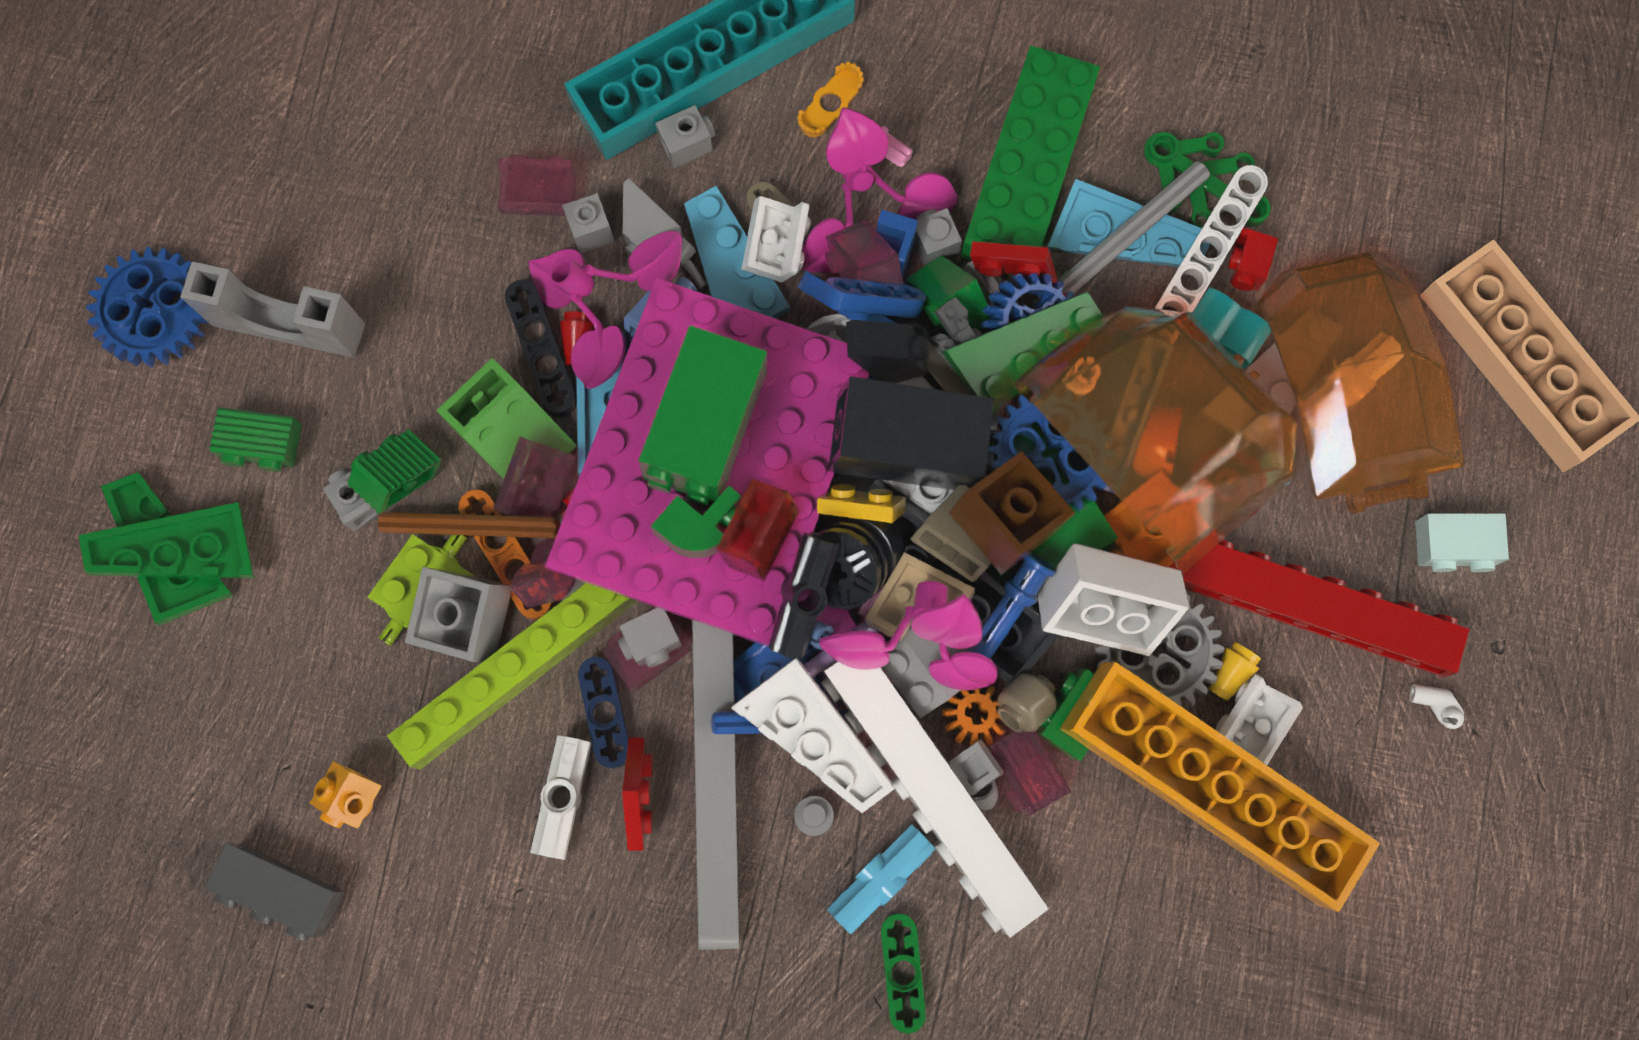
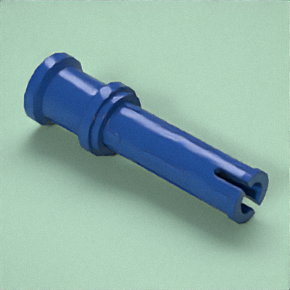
[965,552,1057,659]

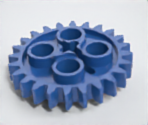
[86,247,209,368]
[988,388,1116,512]

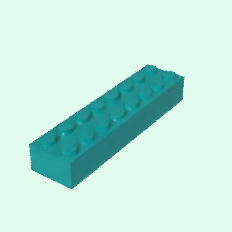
[564,0,855,161]

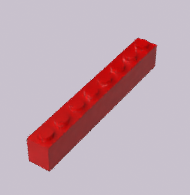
[1168,538,1470,678]

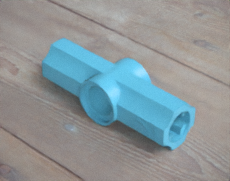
[827,825,935,934]

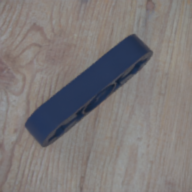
[578,657,629,769]

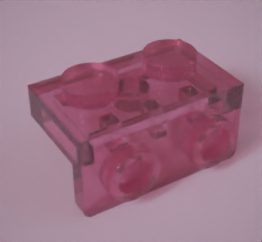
[498,154,577,216]
[493,436,576,517]

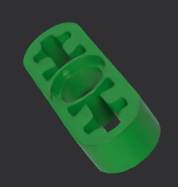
[881,913,926,1034]

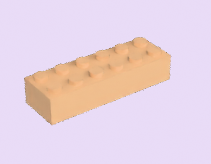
[1420,239,1639,472]

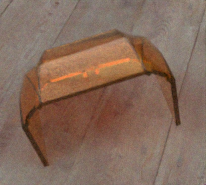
[1012,306,1297,574]

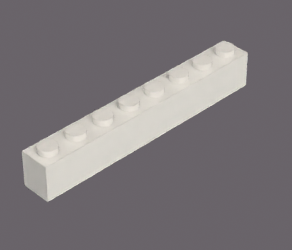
[821,661,1049,938]

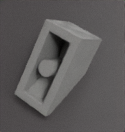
[623,178,683,256]

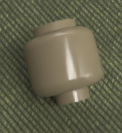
[997,673,1057,732]

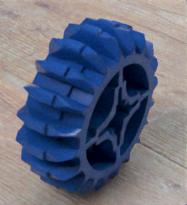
[980,273,1076,374]

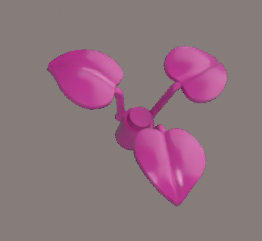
[801,107,959,273]
[529,231,682,389]
[818,581,998,690]

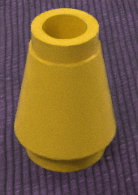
[1208,642,1261,702]

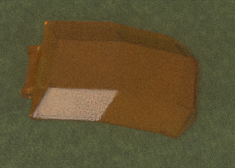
[1257,252,1465,514]

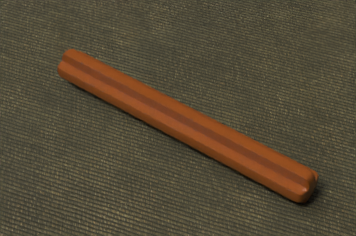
[377,512,560,538]

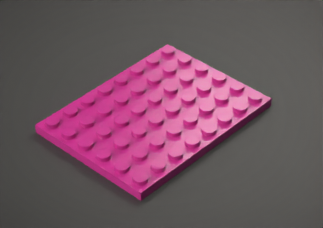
[545,278,870,646]

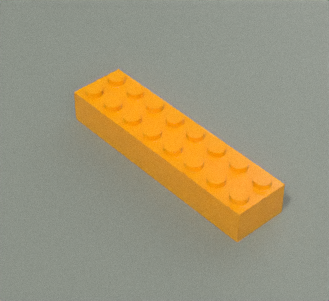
[1060,662,1380,912]

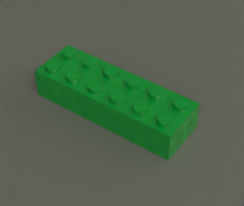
[960,45,1101,275]

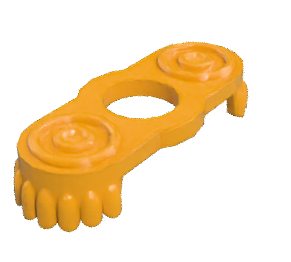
[797,62,864,137]

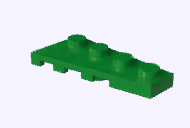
[78,502,255,578]

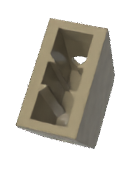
[910,484,991,582]

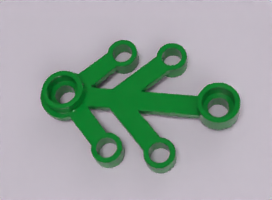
[1143,132,1271,228]

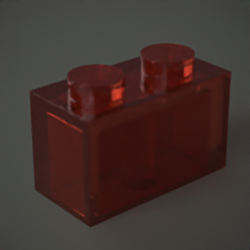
[716,479,800,581]

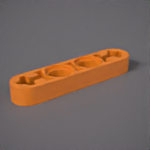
[459,490,554,621]

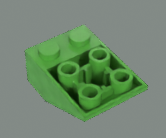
[436,358,577,499]

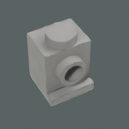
[323,468,386,532]

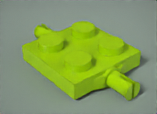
[367,534,476,646]

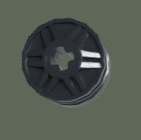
[818,516,904,610]

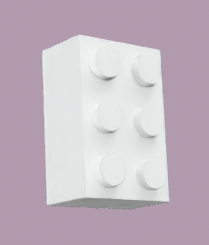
[1037,544,1189,656]

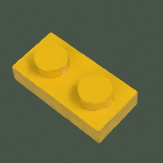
[817,484,906,523]

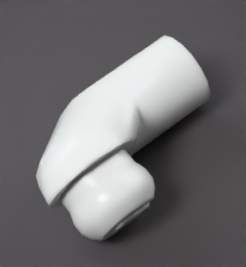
[1409,683,1464,729]

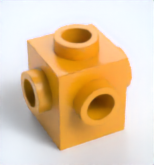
[310,761,381,829]

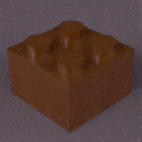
[949,451,1075,575]

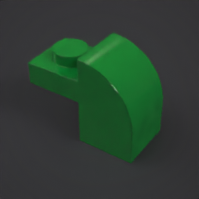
[651,486,742,558]

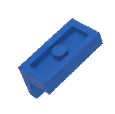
[875,210,918,284]

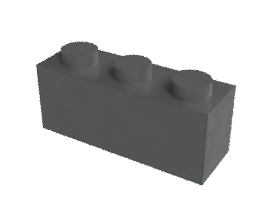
[205,843,345,941]

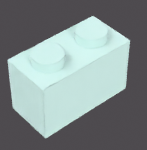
[1415,514,1509,572]

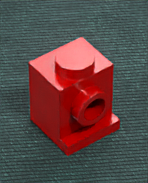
[1227,227,1279,291]

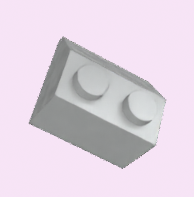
[405,567,513,662]
[882,625,993,718]

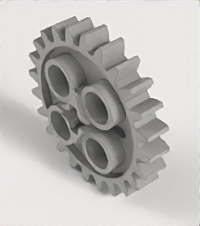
[1095,595,1224,707]

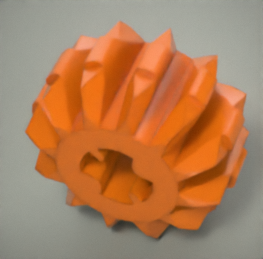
[941,686,1005,746]

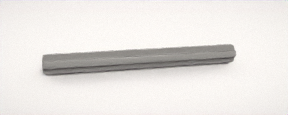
[1029,161,1210,308]

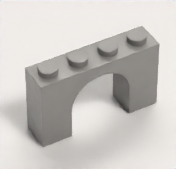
[180,261,365,358]

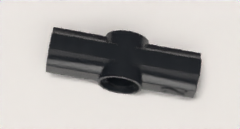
[768,532,840,659]

